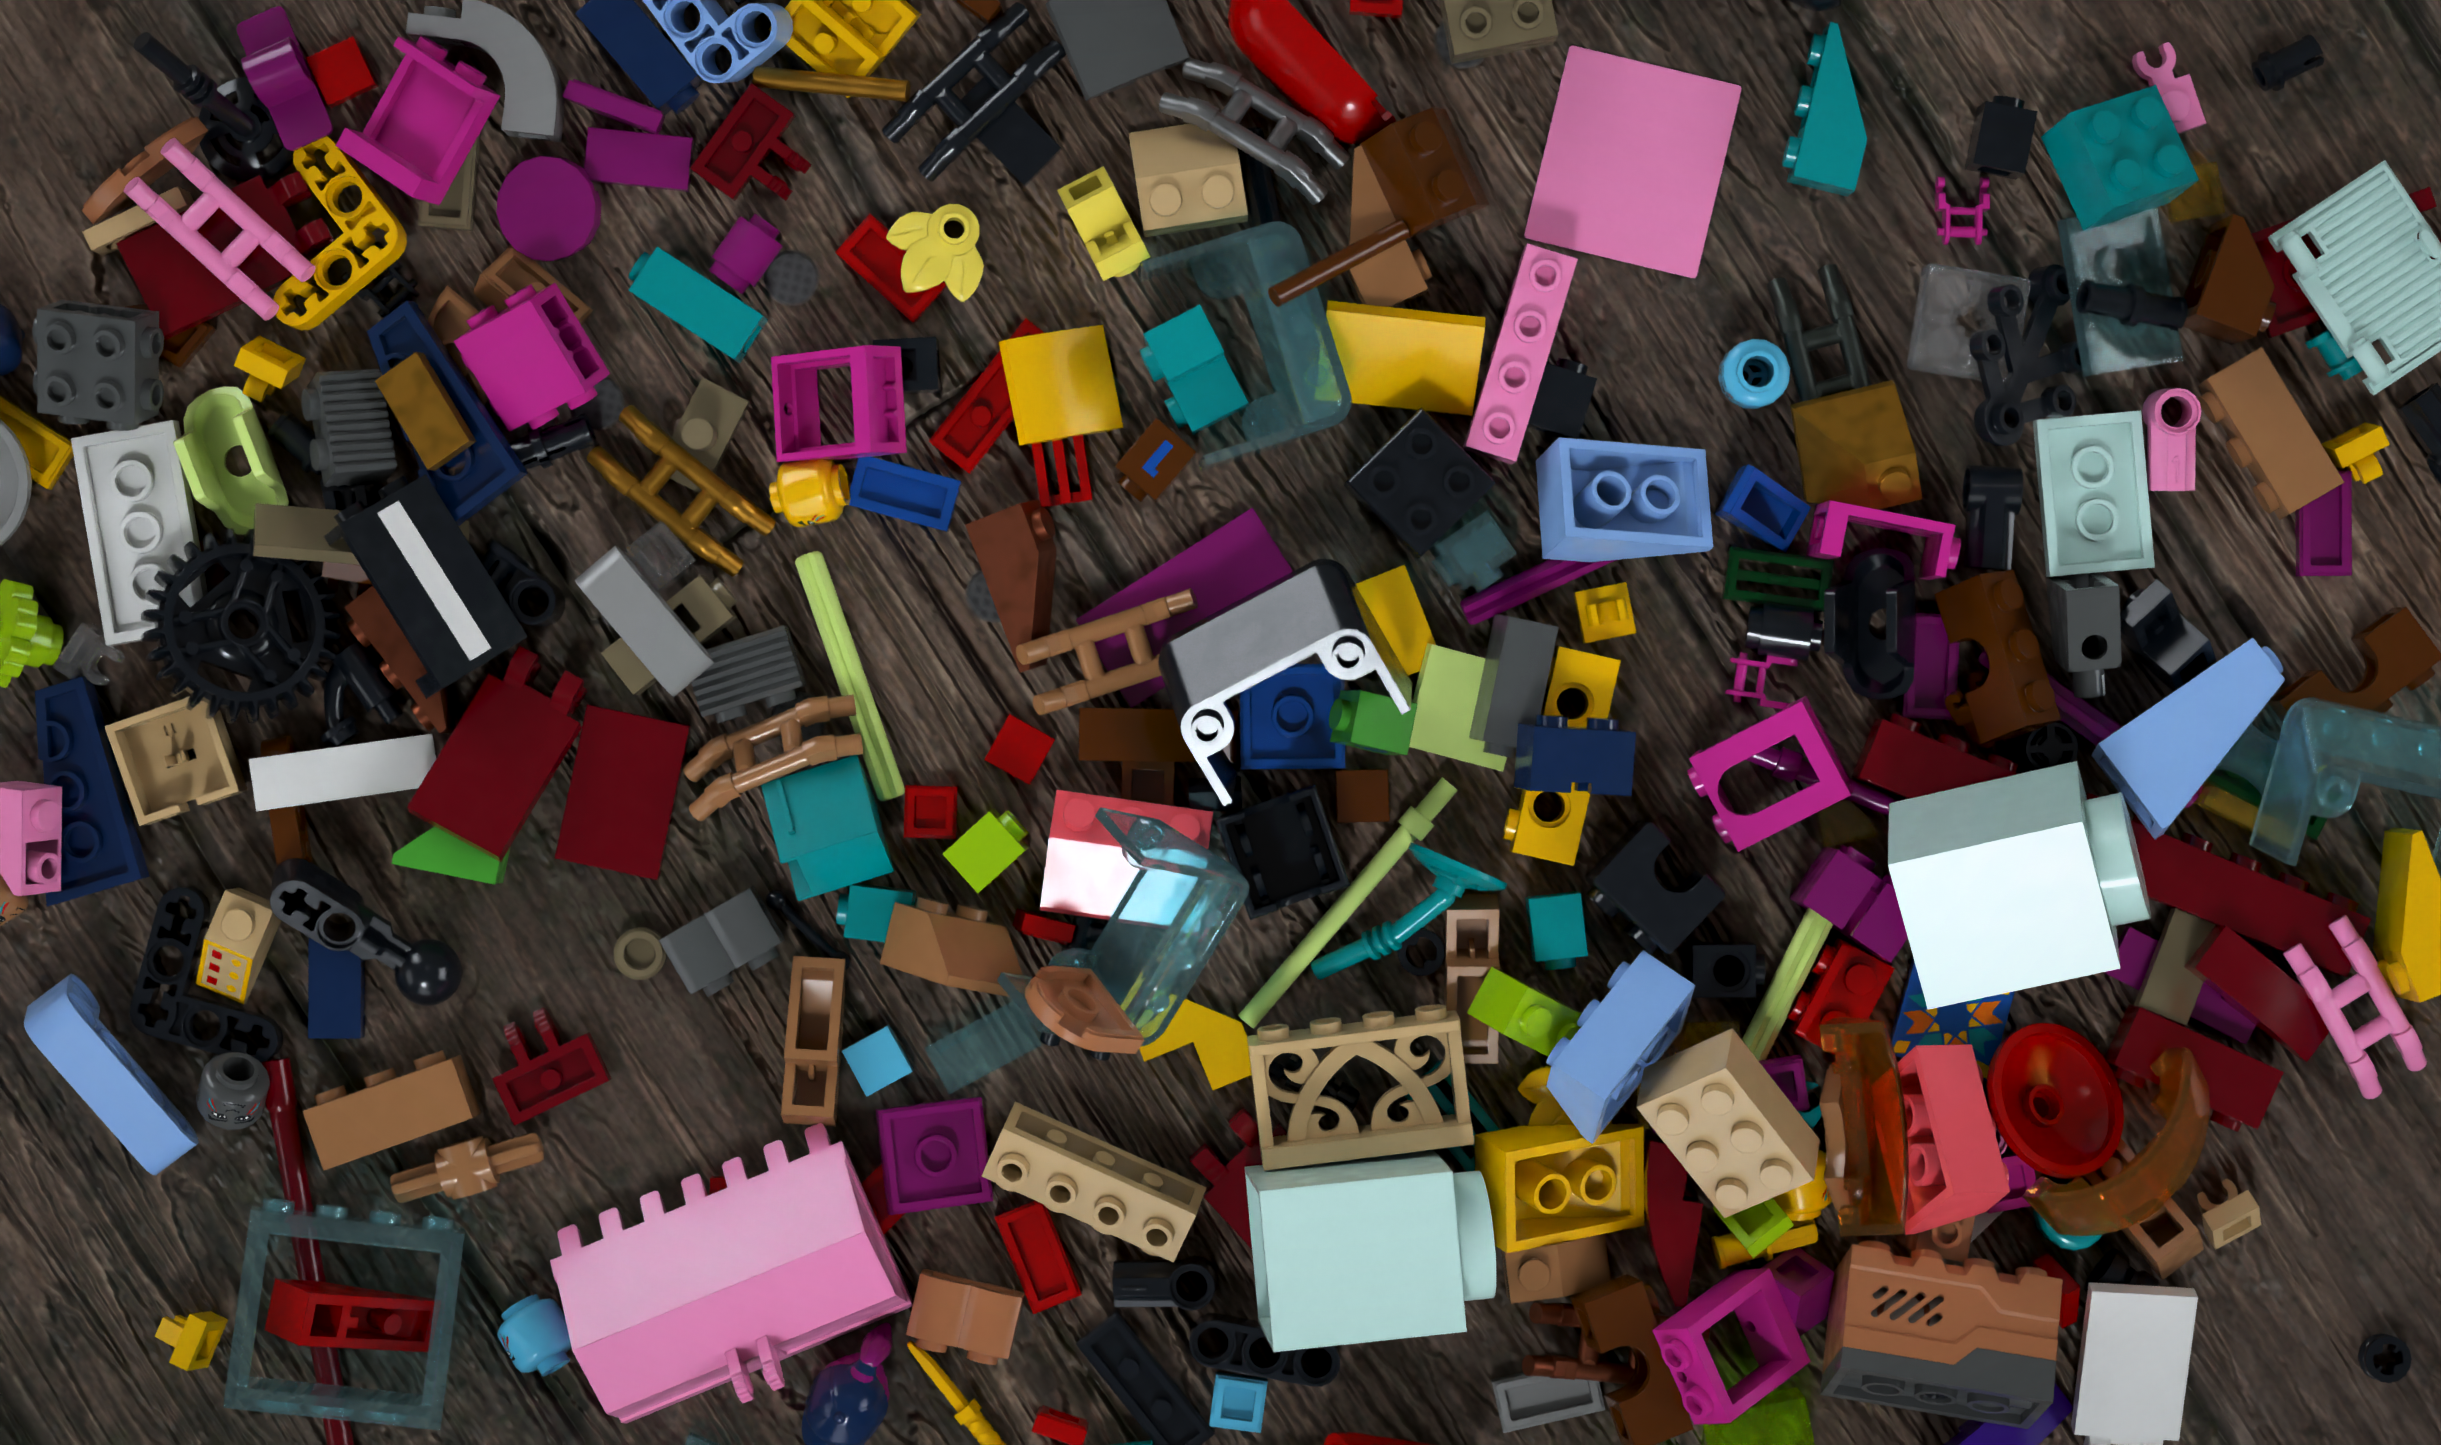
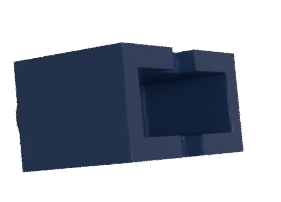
[1514,715,1636,796]

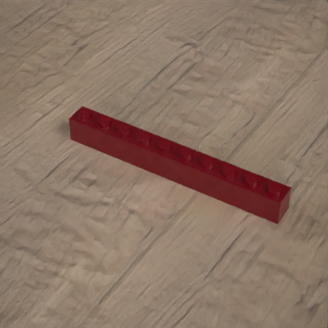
[1851,713,2371,977]

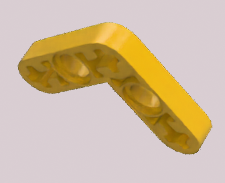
[273,136,407,331]

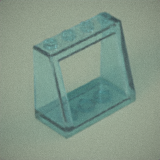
[223,1198,465,1430]

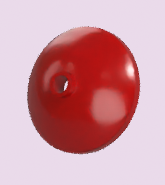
[1987,1023,2124,1178]

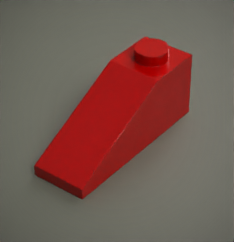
[264,1278,441,1353]

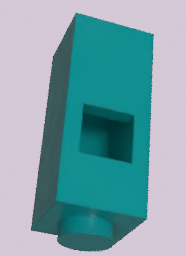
[628,247,768,363]

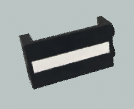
[324,474,528,699]

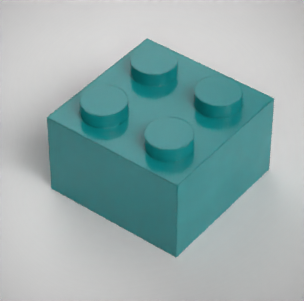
[2041,85,2199,231]

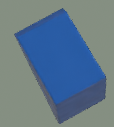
[1714,464,1811,553]

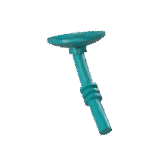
[1311,842,1508,980]

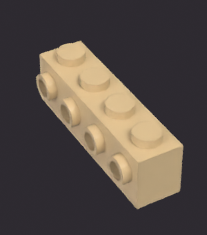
[982,1102,1207,1263]

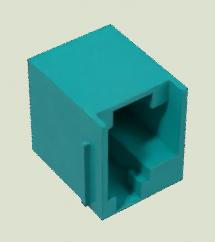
[761,755,894,901]

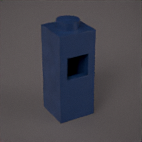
[575,0,703,116]

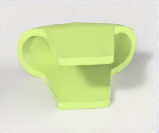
[173,386,289,535]

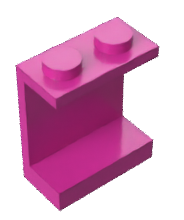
[1806,500,1961,580]

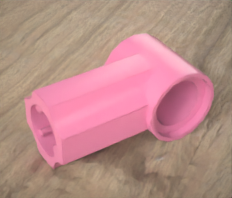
[2142,388,2202,491]

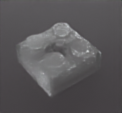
[1907,263,2031,383]

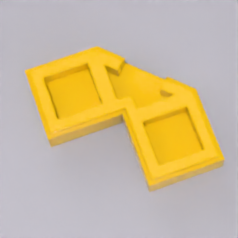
[1125,992,1251,1090]

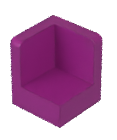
[1762,1248,1835,1336]

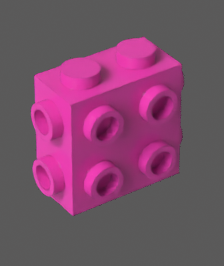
[454,283,610,432]

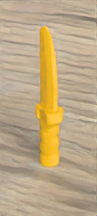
[907,1341,1006,1445]

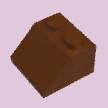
[1361,107,1489,238]
[2183,214,2276,345]

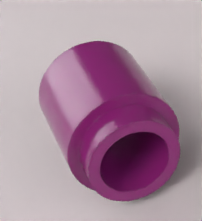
[708,213,783,295]

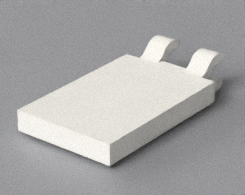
[2071,1282,2198,1445]

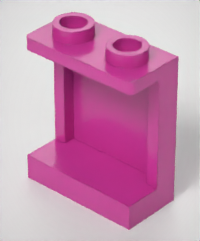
[335,35,500,205]

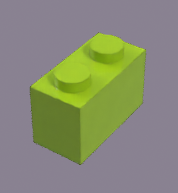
[942,809,1029,893]
[1467,966,1582,1056]

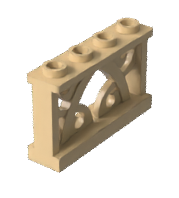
[1247,1004,1474,1171]

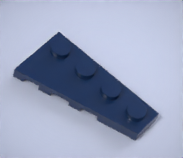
[367,300,528,526]
[35,676,150,907]

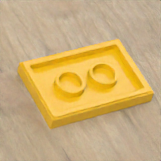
[1316,300,1486,416]

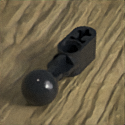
[270,858,462,1006]

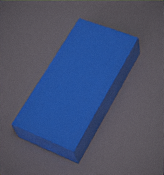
[849,457,962,532]

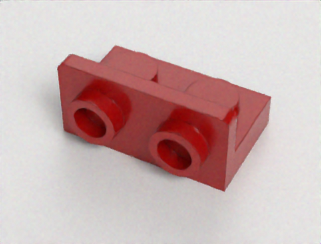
[1787,938,1895,1061]

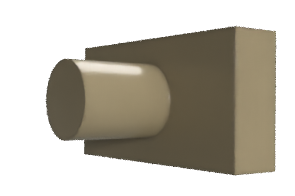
[670,377,751,493]

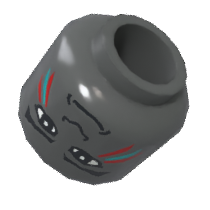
[196,1052,270,1130]

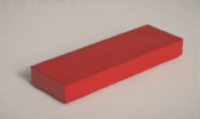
[928,318,1044,475]

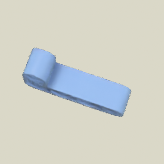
[643,0,793,83]
[24,973,199,1176]

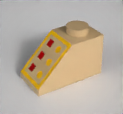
[196,887,281,1004]

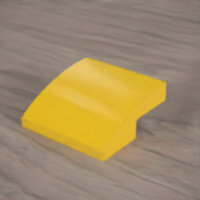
[768,0,922,98]
[999,325,1124,446]

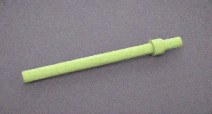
[1238,777,1458,1029]

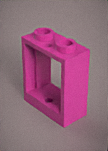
[771,345,907,462]
[1652,1268,1811,1425]

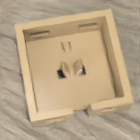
[104,696,248,826]

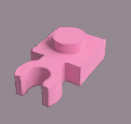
[2132,42,2206,134]

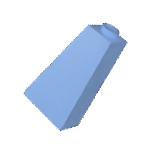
[2091,638,2285,840]

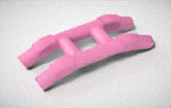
[124,138,316,321]
[2283,915,2427,1099]

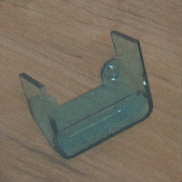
[1138,221,1352,472]
[2249,697,2441,878]
[997,807,1249,1046]

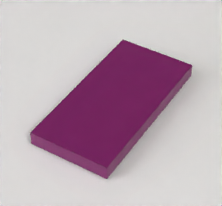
[1076,507,1293,708]

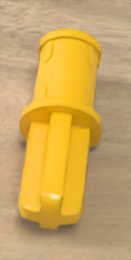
[1711,1219,1818,1269]

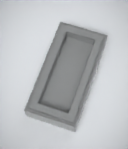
[1491,1372,1605,1433]

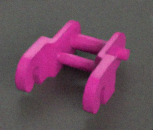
[1935,177,1990,245]
[1725,652,1798,710]

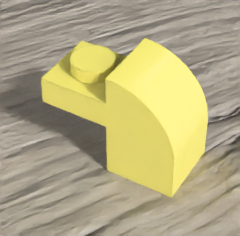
[1057,166,1151,281]

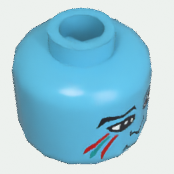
[1718,339,1790,409]
[497,1294,572,1377]

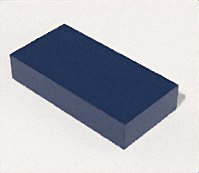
[308,937,365,1039]

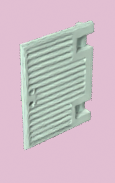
[2268,160,2441,395]

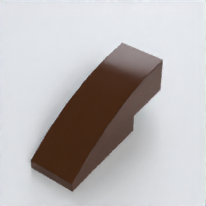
[1079,708,1238,762]

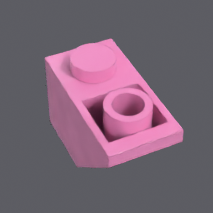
[0,781,62,896]

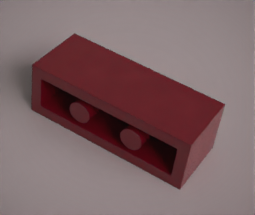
[2104,1003,2284,1132]

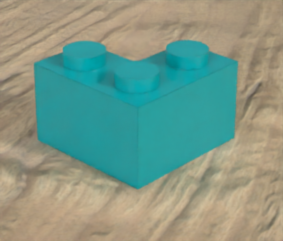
[1139,304,1249,435]

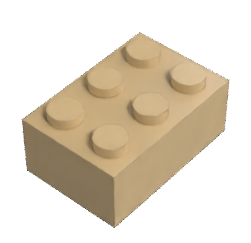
[1636,1028,1820,1218]

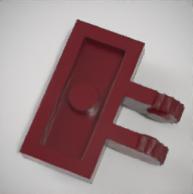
[690,83,812,201]
[492,1007,612,1126]

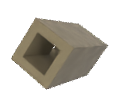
[601,575,738,695]

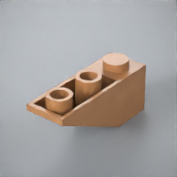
[1347,145,1432,308]

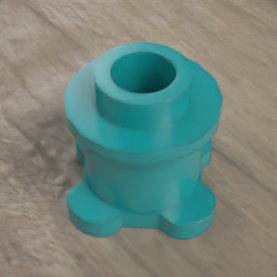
[2305,329,2363,381]

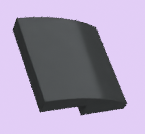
[1045,0,1190,101]

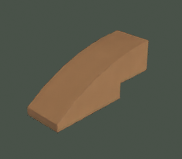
[1444,894,1500,1064]
[781,956,846,1127]

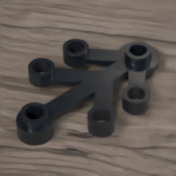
[1969,264,2093,446]

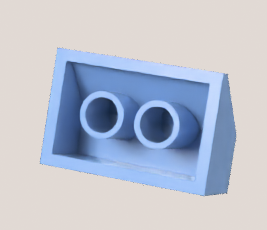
[1546,950,1695,1144]

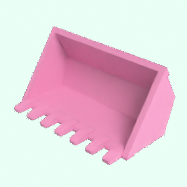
[550,1123,913,1424]

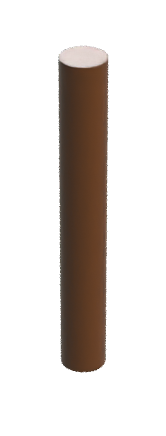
[1268,219,1410,307]

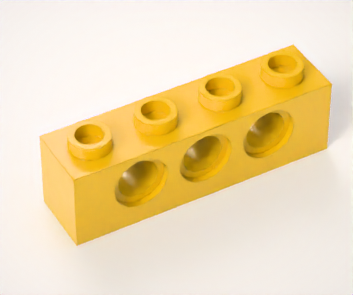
[1502,646,1621,866]

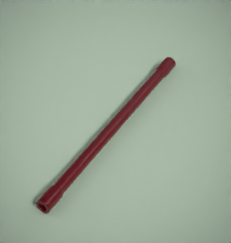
[261,1057,354,1445]

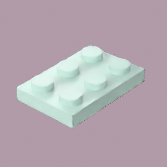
[2033,410,2155,577]

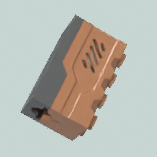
[1820,1241,2063,1429]

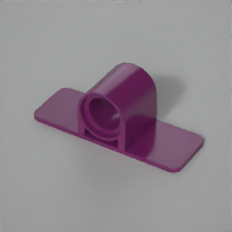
[236,6,333,151]

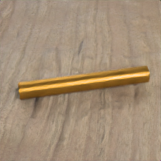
[753,66,911,102]

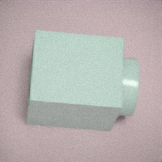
[1888,761,2151,1010]
[1245,1150,1496,1352]

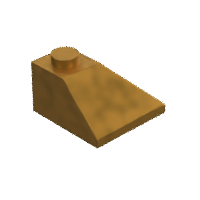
[1790,380,1922,510]

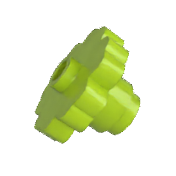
[0,579,64,688]

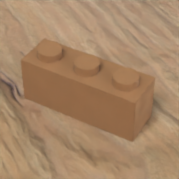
[2198,347,2344,520]
[302,1050,481,1171]

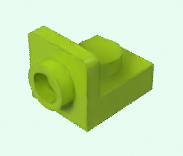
[1713,1198,1794,1258]

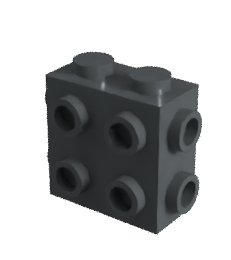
[32,300,164,431]

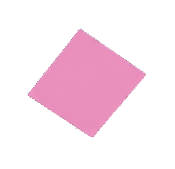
[1524,45,1742,278]

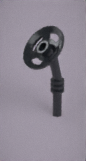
[133,32,294,182]

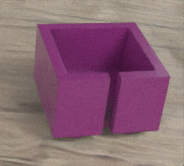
[1789,845,1908,963]

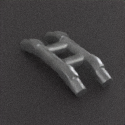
[1159,58,1350,205]

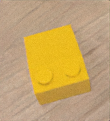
[2373,827,2441,1003]
[1475,1124,1644,1253]

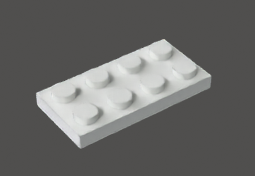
[71,420,208,646]

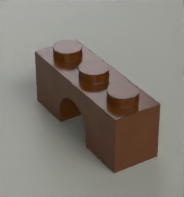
[1934,569,2061,744]
[2268,607,2441,754]
[1570,1274,1694,1445]

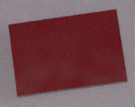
[555,704,692,880]

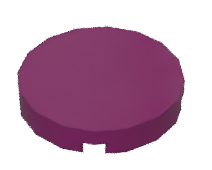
[496,156,602,261]

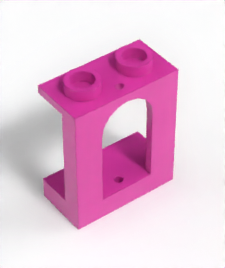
[1687,696,1855,852]

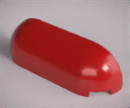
[1228,0,1396,144]

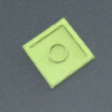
[1409,643,1507,772]

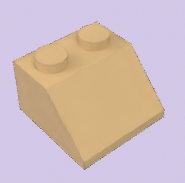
[1128,124,1248,238]

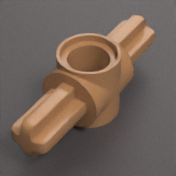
[390,1132,545,1203]

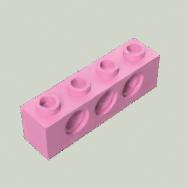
[1463,243,1578,465]

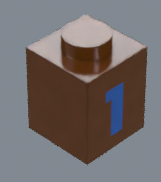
[1115,418,1197,502]

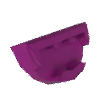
[562,79,665,134]

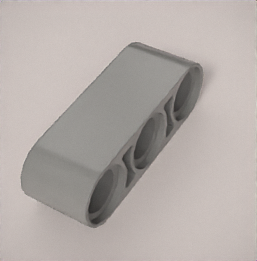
[575,545,715,697]

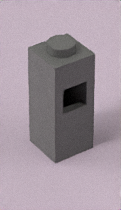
[1469,615,1559,758]

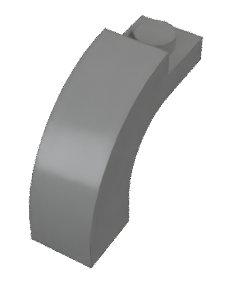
[406,0,564,142]

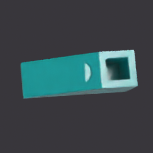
[1782,22,1867,197]

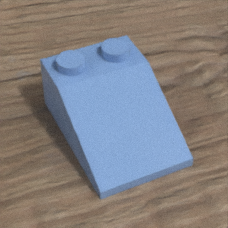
[1536,437,1713,562]

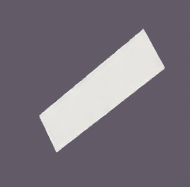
[248,734,436,811]

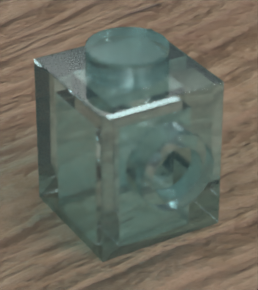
[1431,510,1517,593]

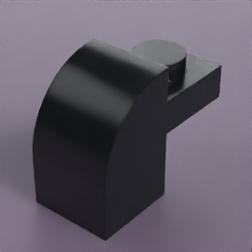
[2120,579,2217,692]

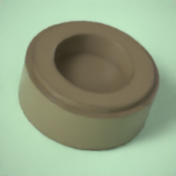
[614,927,668,980]

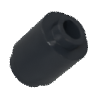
[1745,603,1823,661]

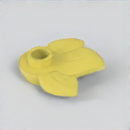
[886,204,984,302]

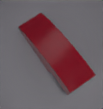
[2185,925,2329,1062]
[1644,1136,1704,1307]

